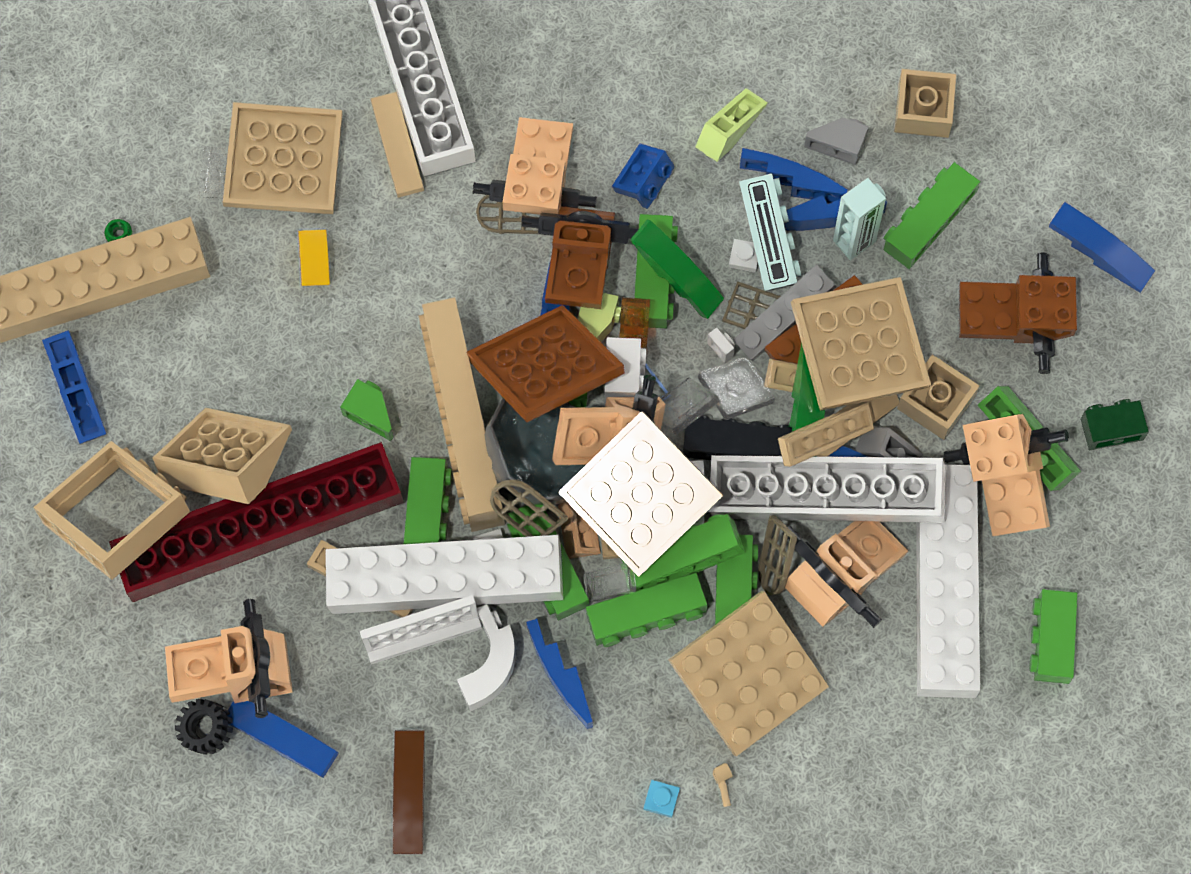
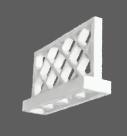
[360,595,482,664]

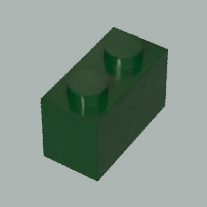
[1080,399,1149,450]

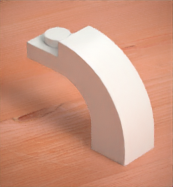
[457,604,516,712]

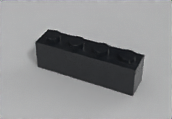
[683,415,792,460]

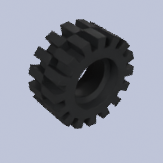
[175,699,233,755]

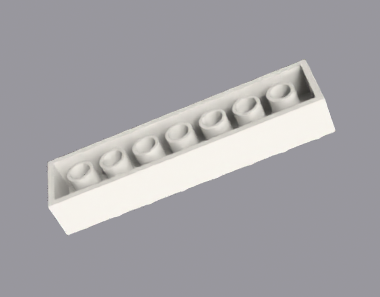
[368,0,476,177]
[709,455,946,523]
[916,465,980,698]
[326,535,563,614]

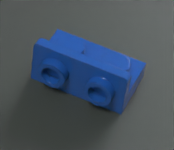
[612,143,674,209]

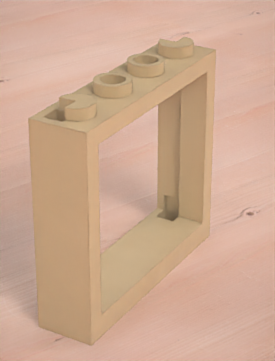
[33,441,190,580]

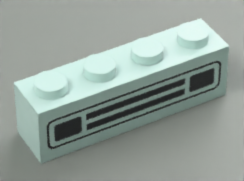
[739,174,801,291]
[833,178,886,261]

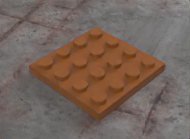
[466,305,625,422]

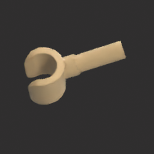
[713,763,733,807]

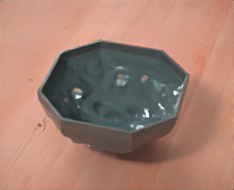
[484,398,586,505]

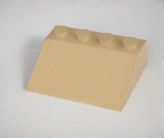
[153,408,292,504]

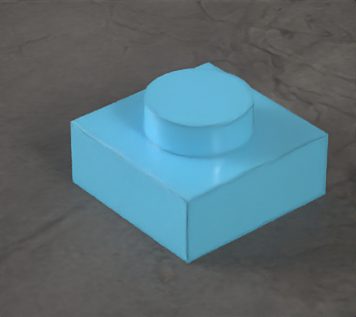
[643,780,680,818]

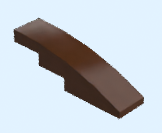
[393,730,425,854]

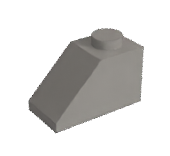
[804,118,869,165]
[855,427,923,458]

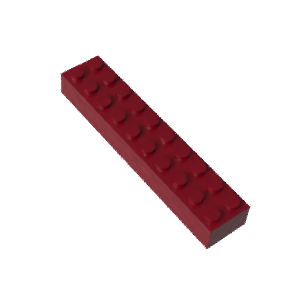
[109,442,404,602]

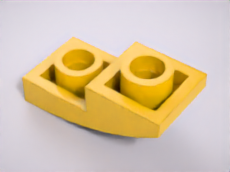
[298,230,330,286]

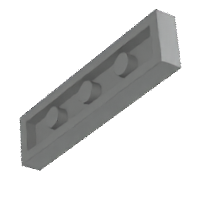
[733,264,836,361]

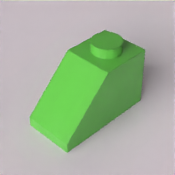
[340,379,394,441]

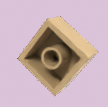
[894,69,956,138]
[897,355,979,440]

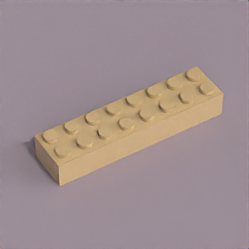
[0,217,210,343]
[418,297,505,532]

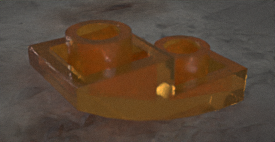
[619,297,650,352]

